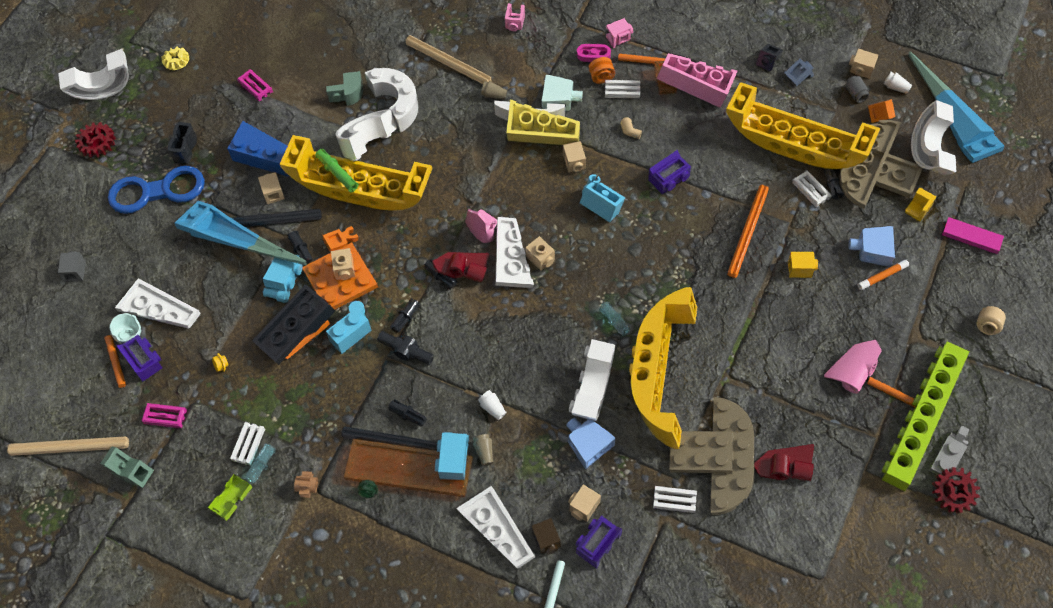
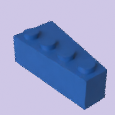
[227,121,290,177]

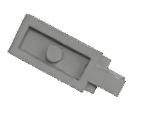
[929,426,969,479]

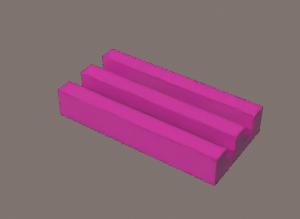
[237,69,273,102]
[142,403,187,429]

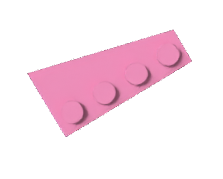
[657,53,737,107]

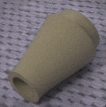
[481,81,508,100]
[472,434,494,466]

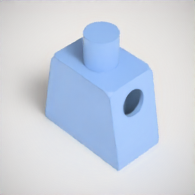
[848,226,895,267]
[566,418,615,469]

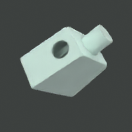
[542,75,583,111]

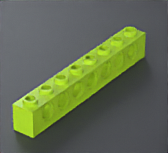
[881,341,970,491]

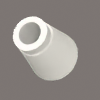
[884,72,912,94]
[478,390,507,420]

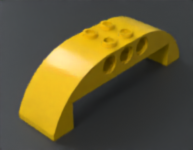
[726,82,880,169]
[280,135,432,211]
[629,287,697,449]

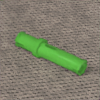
[315,149,359,192]

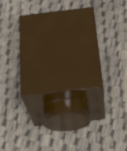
[531,518,561,555]

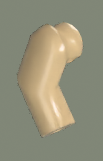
[620,117,642,139]

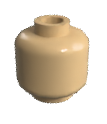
[977,306,1006,335]

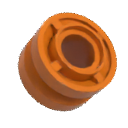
[588,57,615,84]

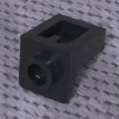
[756,43,783,71]

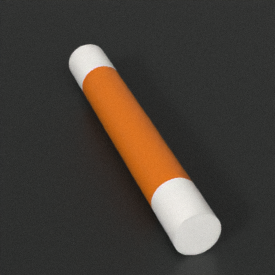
[857,260,909,290]

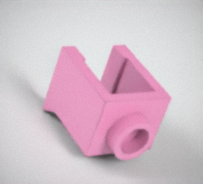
[505,4,525,31]
[606,18,633,48]

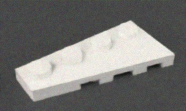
[495,217,534,288]
[115,278,201,329]
[456,486,535,569]

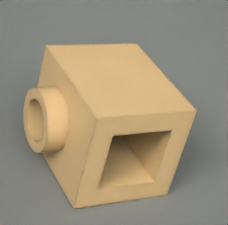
[849,49,879,79]
[525,236,555,270]
[331,248,355,280]
[568,485,601,522]

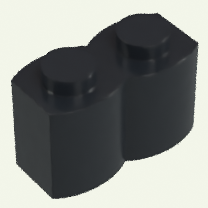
[168,122,197,164]

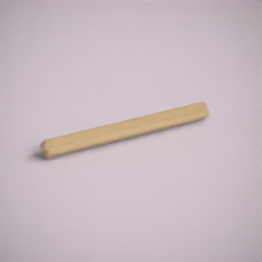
[405,35,492,84]
[7,436,129,456]

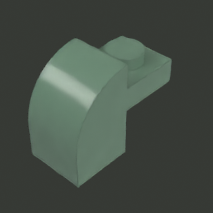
[326,71,363,106]
[100,446,154,488]

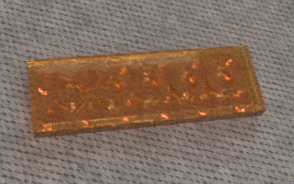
[344,439,473,497]

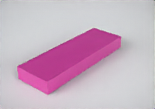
[942,217,1004,254]

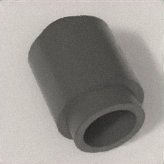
[845,76,870,103]

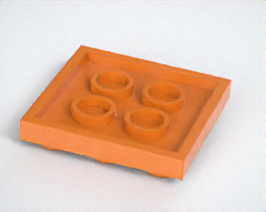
[302,242,378,310]

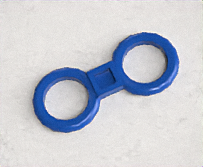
[108,166,205,213]

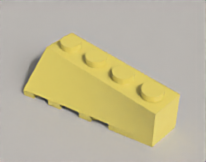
[506,100,580,145]

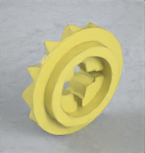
[161,47,189,70]

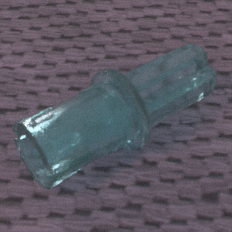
[599,302,630,336]
[245,443,276,483]

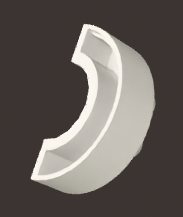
[58,49,129,100]
[365,68,418,133]
[911,100,956,175]
[336,109,397,161]
[569,339,615,421]

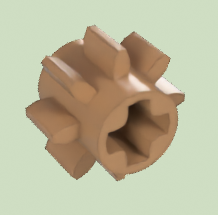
[294,471,318,498]

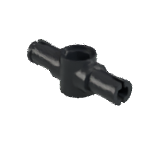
[377,331,434,365]

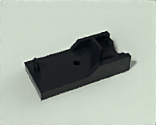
[252,284,335,365]

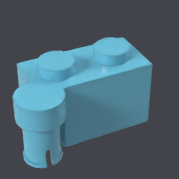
[580,174,625,222]
[263,255,302,303]
[326,301,372,354]
[435,432,469,480]

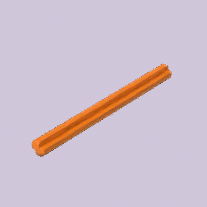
[727,185,769,278]

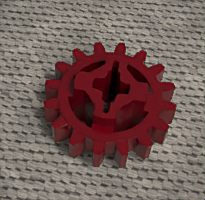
[75,122,116,158]
[932,467,980,514]

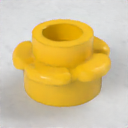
[212,353,228,372]

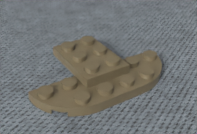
[839,120,923,209]
[669,397,754,515]

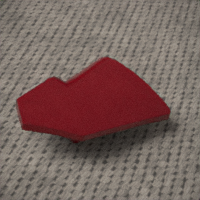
[432,252,489,283]
[754,444,814,482]

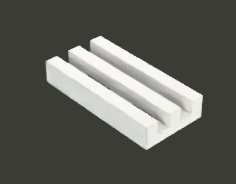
[605,80,640,98]
[792,171,831,208]
[230,422,265,466]
[653,486,697,513]

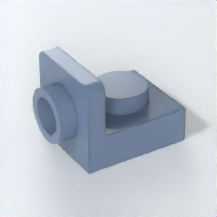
[784,59,814,86]

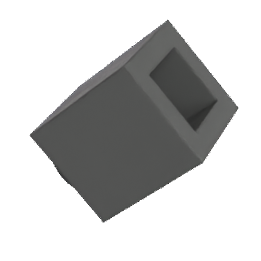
[58,251,86,282]

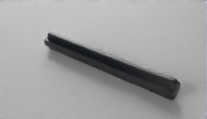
[232,209,322,227]
[341,426,438,454]

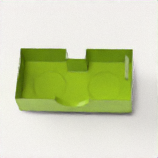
[208,474,252,521]

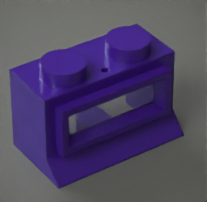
[648,150,691,194]
[116,335,162,382]
[575,516,622,569]

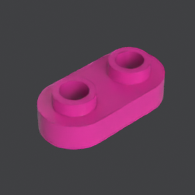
[577,44,611,62]

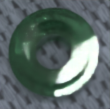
[358,480,378,498]

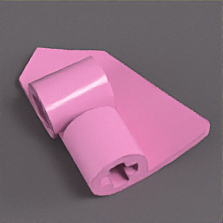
[465,209,497,243]
[824,340,882,394]

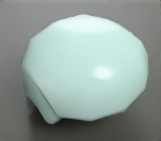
[110,313,141,344]

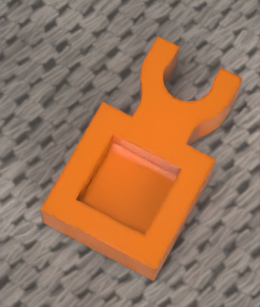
[322,226,358,253]

